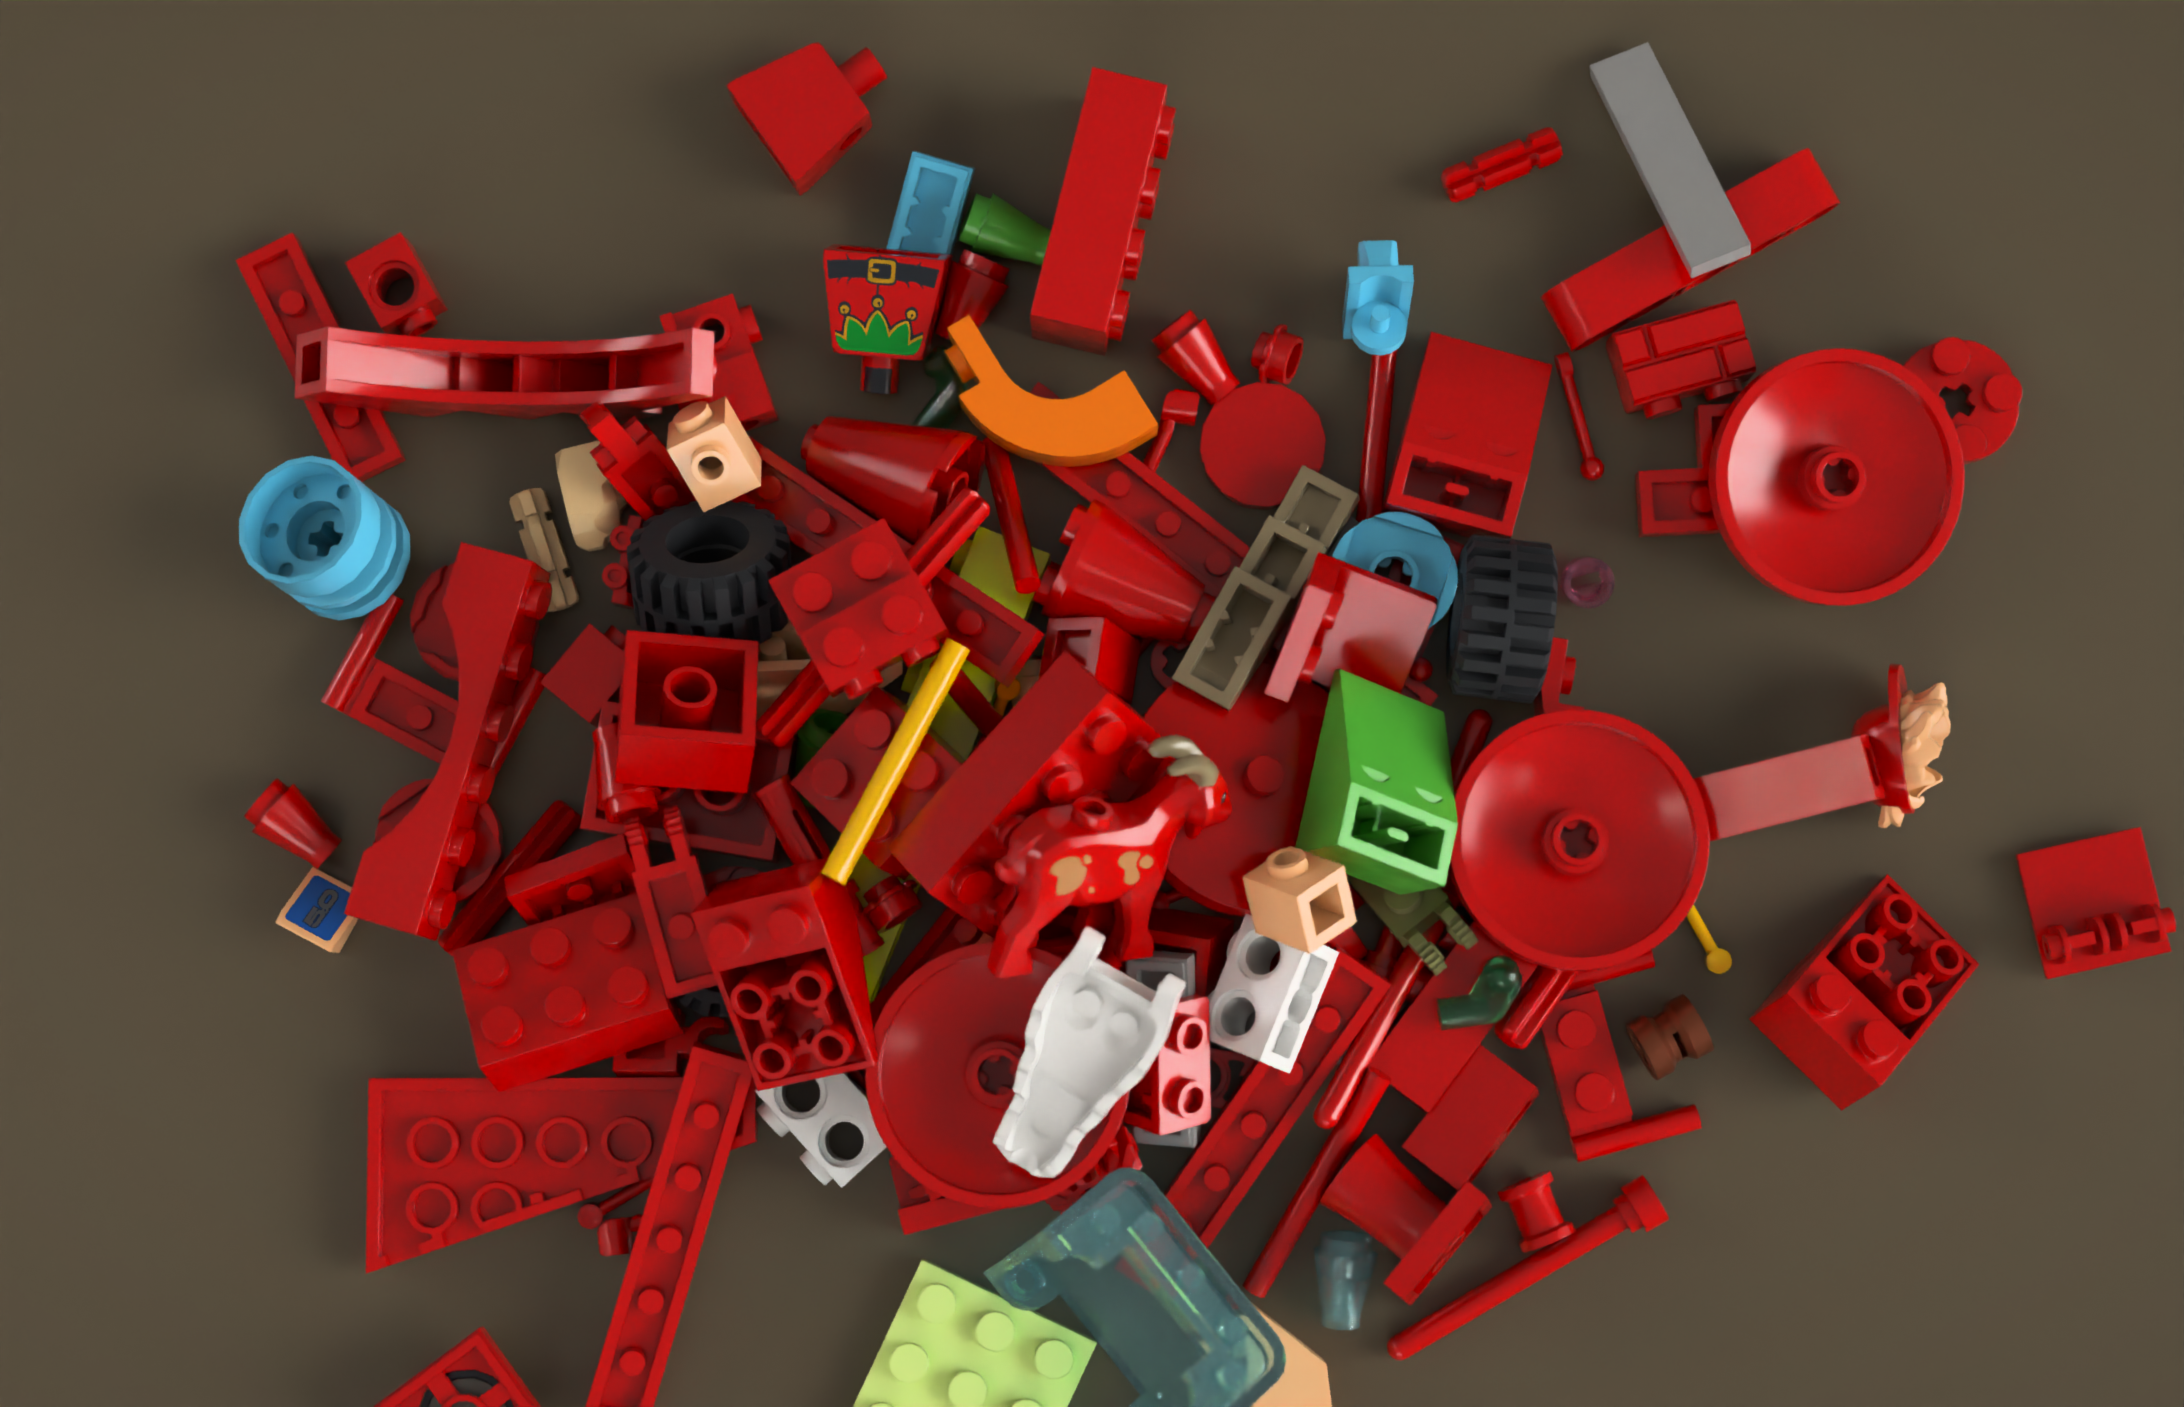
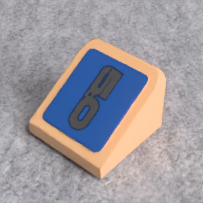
[275,867,358,953]

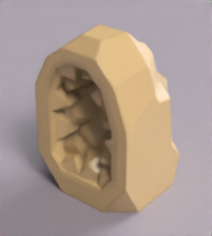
[555,440,629,552]

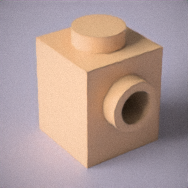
[667,396,761,512]
[1243,846,1357,954]

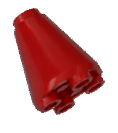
[1032,499,1217,644]

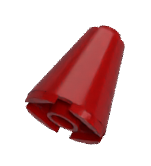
[801,416,985,545]

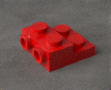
[768,518,948,700]

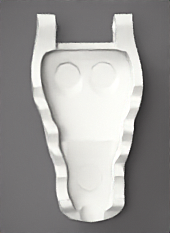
[993,927,1186,1178]

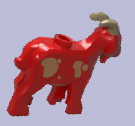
[987,735,1233,978]

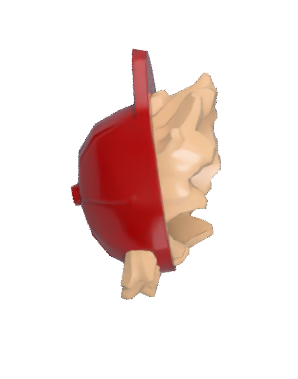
[1851,663,1951,828]

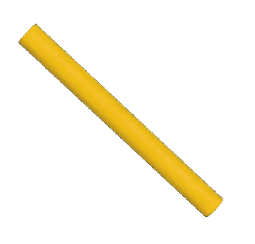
[821,639,970,885]

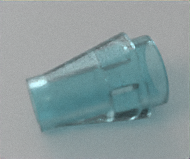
[1313,1230,1378,1330]

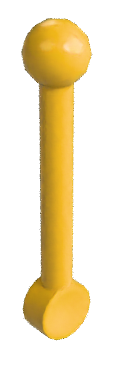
[1686,905,1732,974]

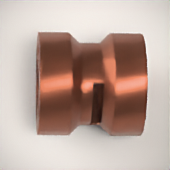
[1625,994,1714,1081]

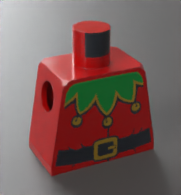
[823,244,952,394]

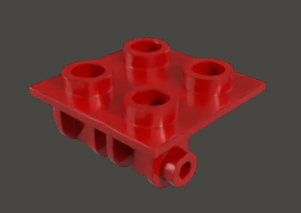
[2015,827,2176,980]

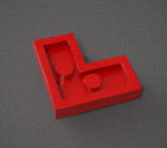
[1635,403,1731,537]

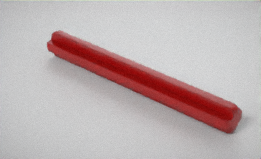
[756,487,991,747]

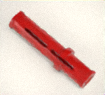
[751,773,885,957]

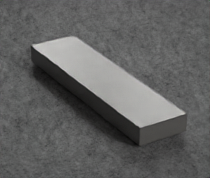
[1590,42,1751,278]

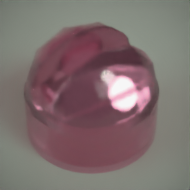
[1561,556,1615,609]

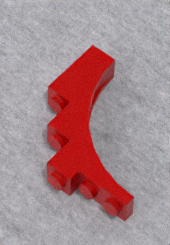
[295,326,717,421]

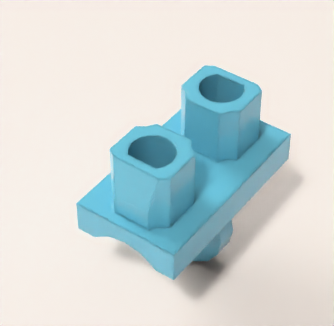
[1342,240,1414,356]

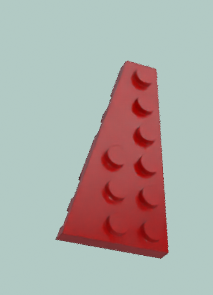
[366,1077,758,1274]

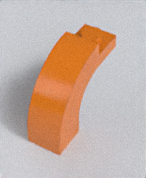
[944,315,1158,467]

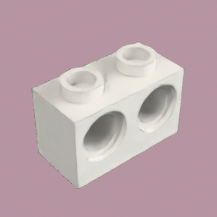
[1207,913,1339,1074]
[755,1072,887,1188]

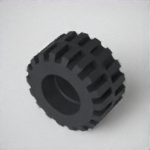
[627,501,792,643]
[1446,535,1558,703]

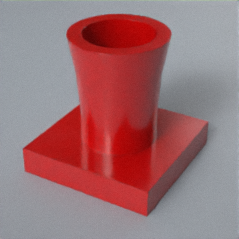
[1319,1133,1492,1306]

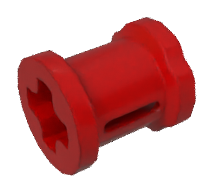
[1497,1170,1576,1253]

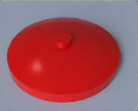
[1708,348,1965,606]
[1125,663,1348,917]
[1449,709,1710,972]
[865,942,1130,1209]

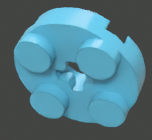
[1332,512,1458,630]

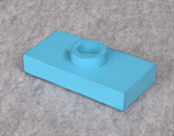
[886,151,975,254]

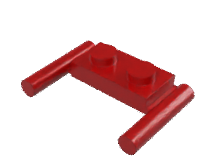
[321,594,546,778]
[1539,950,1702,1163]

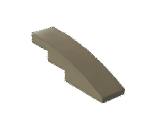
[1172,465,1360,711]

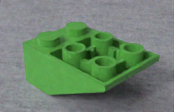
[1295,669,1458,895]

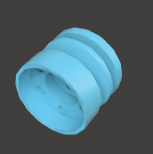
[239,456,411,621]

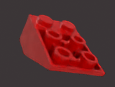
[1381,332,1553,539]
[691,857,878,1091]
[1749,874,1979,1111]

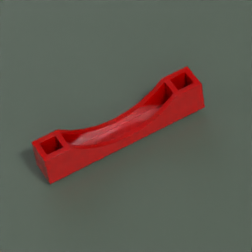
[344,542,552,941]

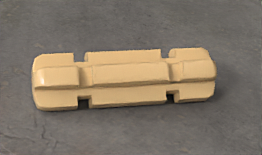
[509,488,579,612]

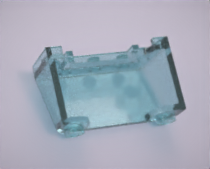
[983,1168,1286,1407]

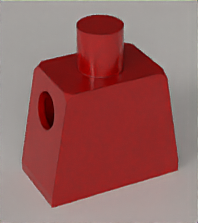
[726,42,888,196]

